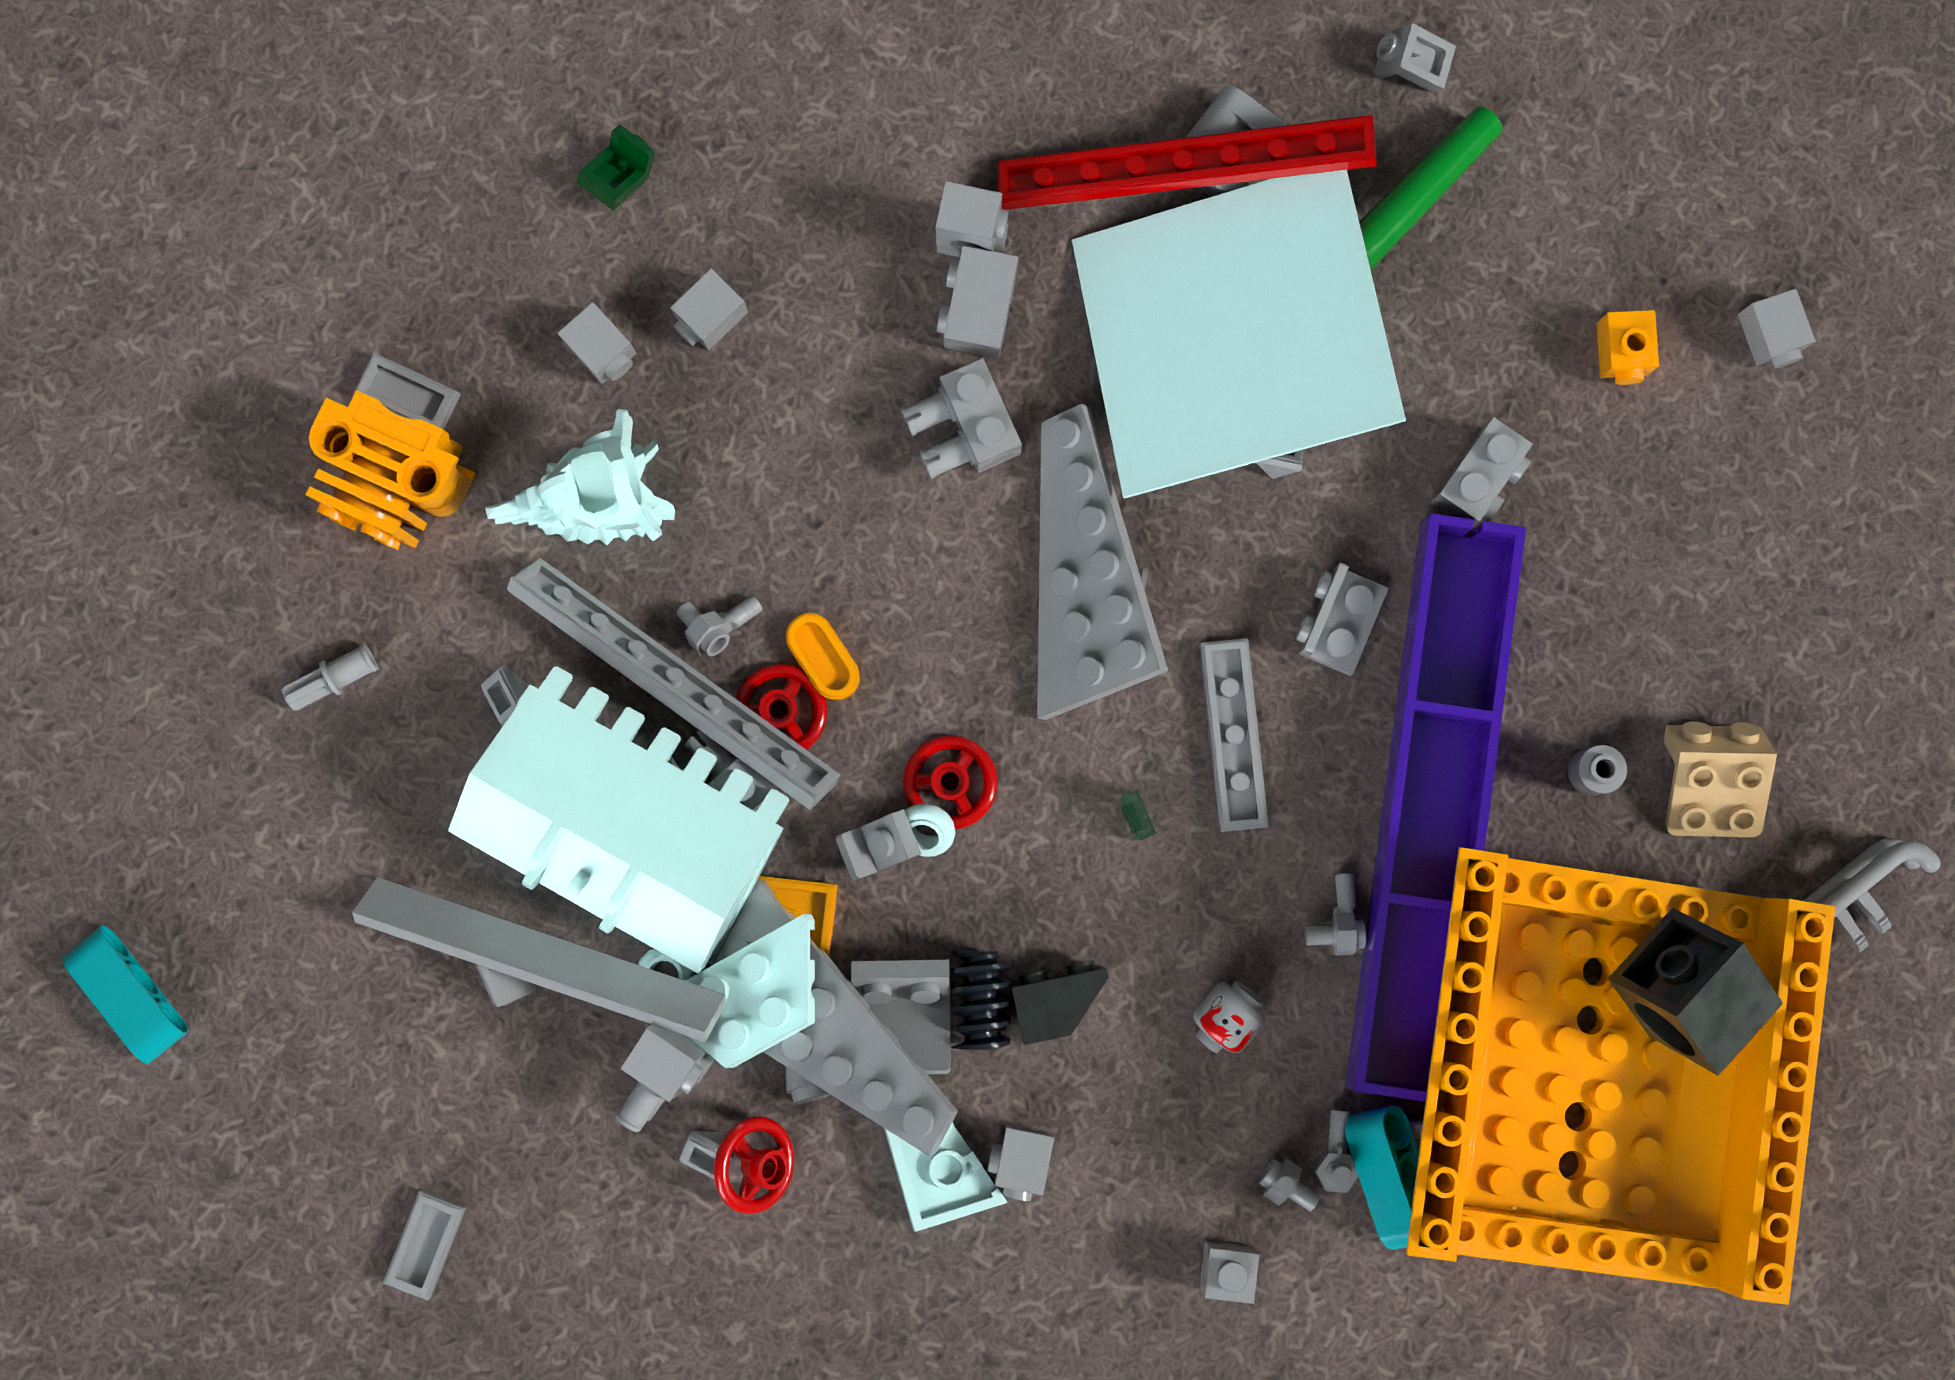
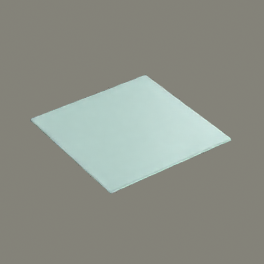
[1072,170,1406,499]

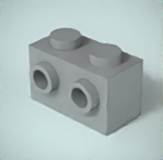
[937,246,1018,359]
[1430,417,1533,526]

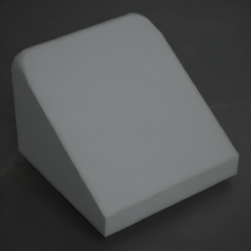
[477,965,536,1007]

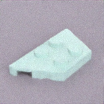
[686,914,815,1068]

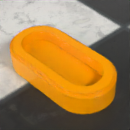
[786,613,860,701]

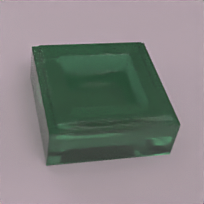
[1118,790,1156,841]

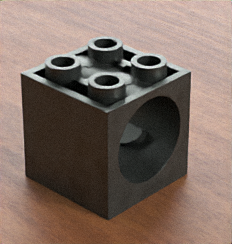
[1608,908,1783,1076]

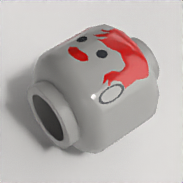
[1194,980,1265,1054]

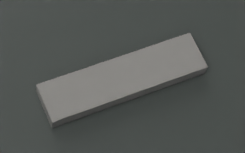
[1200,638,1269,832]

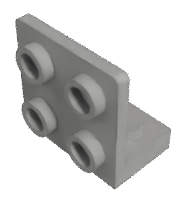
[851,960,951,1074]

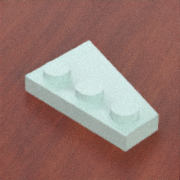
[884,1122,1008,1232]

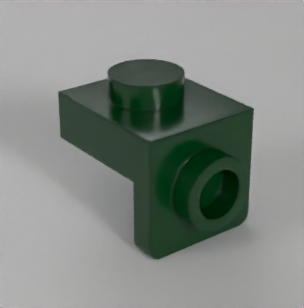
[577,125,655,211]

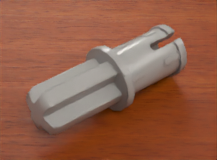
[282,643,379,711]

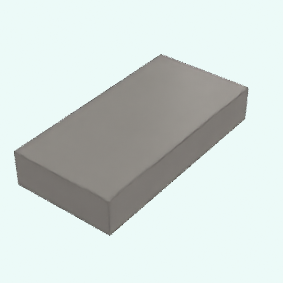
[353,353,461,429]
[383,1190,467,1301]

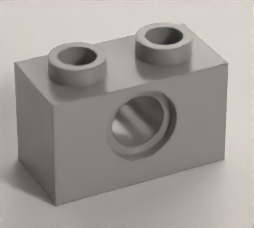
[935,181,1009,257]

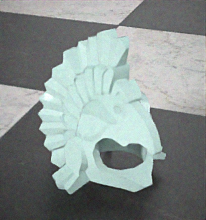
[485,409,675,546]

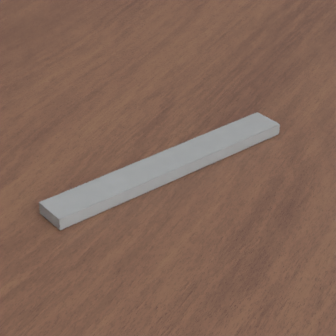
[507,557,840,810]
[352,877,726,1042]

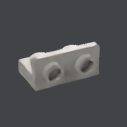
[1296,563,1389,676]

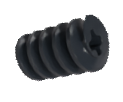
[950,950,1012,1050]

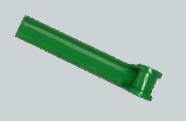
[1359,107,1503,276]

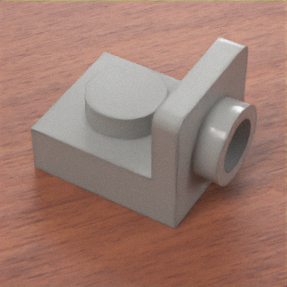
[1374,23,1456,92]
[836,809,921,881]

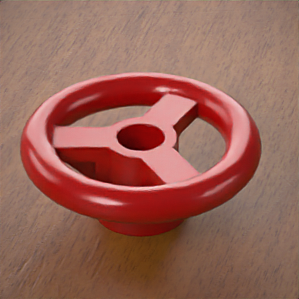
[735,664,828,750]
[903,735,998,830]
[714,1116,794,1214]

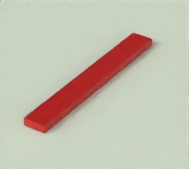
[997,115,1377,210]

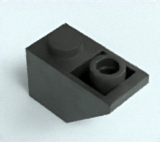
[1011,960,1109,1045]

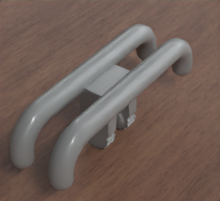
[1803,838,1941,952]

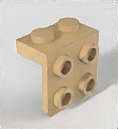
[1664,721,1777,837]

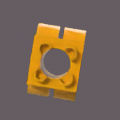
[305,390,477,550]

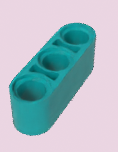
[62,925,189,1064]
[1345,1105,1419,1250]

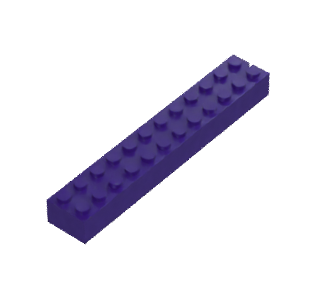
[1345,513,1526,1102]

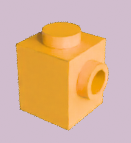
[1596,310,1659,385]

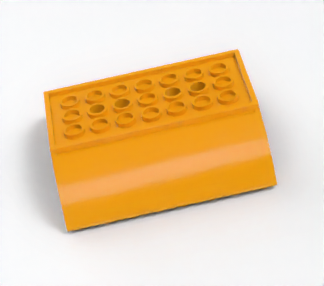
[1406,847,1835,1305]

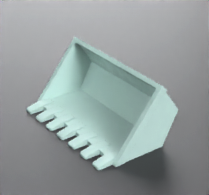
[448,666,789,973]

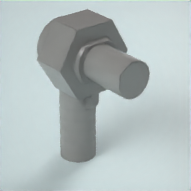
[677,595,763,656]
[1305,874,1366,955]
[1314,1109,1359,1193]
[1258,1158,1320,1212]

